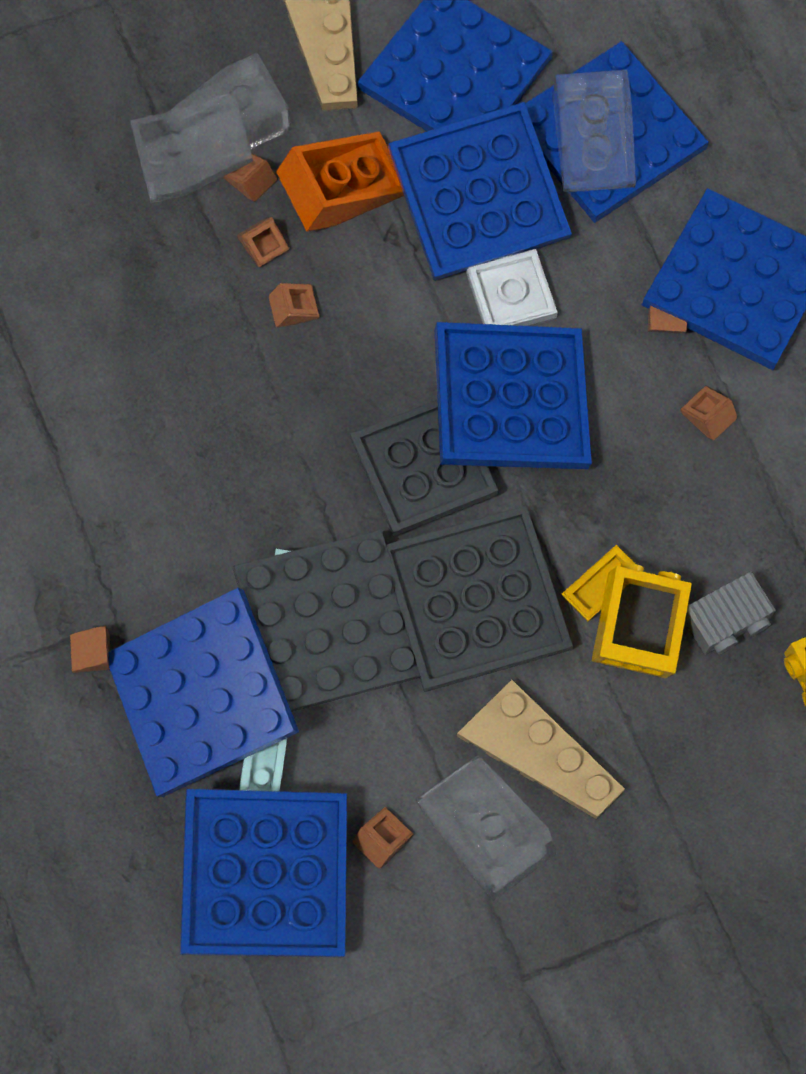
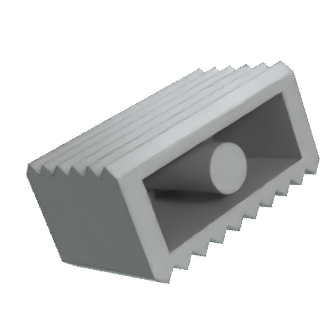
[685,572,776,654]

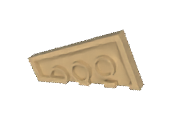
[283,0,357,110]
[457,680,625,819]

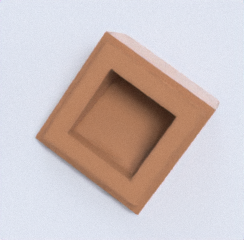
[222,151,277,202]
[237,217,290,267]
[269,283,320,327]
[648,306,687,333]
[680,386,737,440]
[70,626,110,673]
[353,807,413,868]

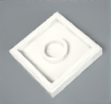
[466,249,557,326]

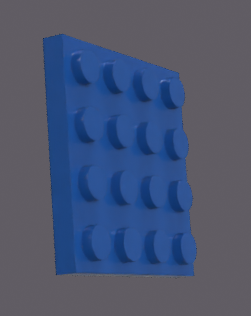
[358,0,553,131]
[525,41,709,223]
[388,102,572,281]
[642,188,806,371]
[434,322,592,469]
[109,588,299,797]
[180,789,347,958]

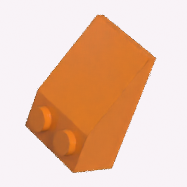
[276,131,404,232]

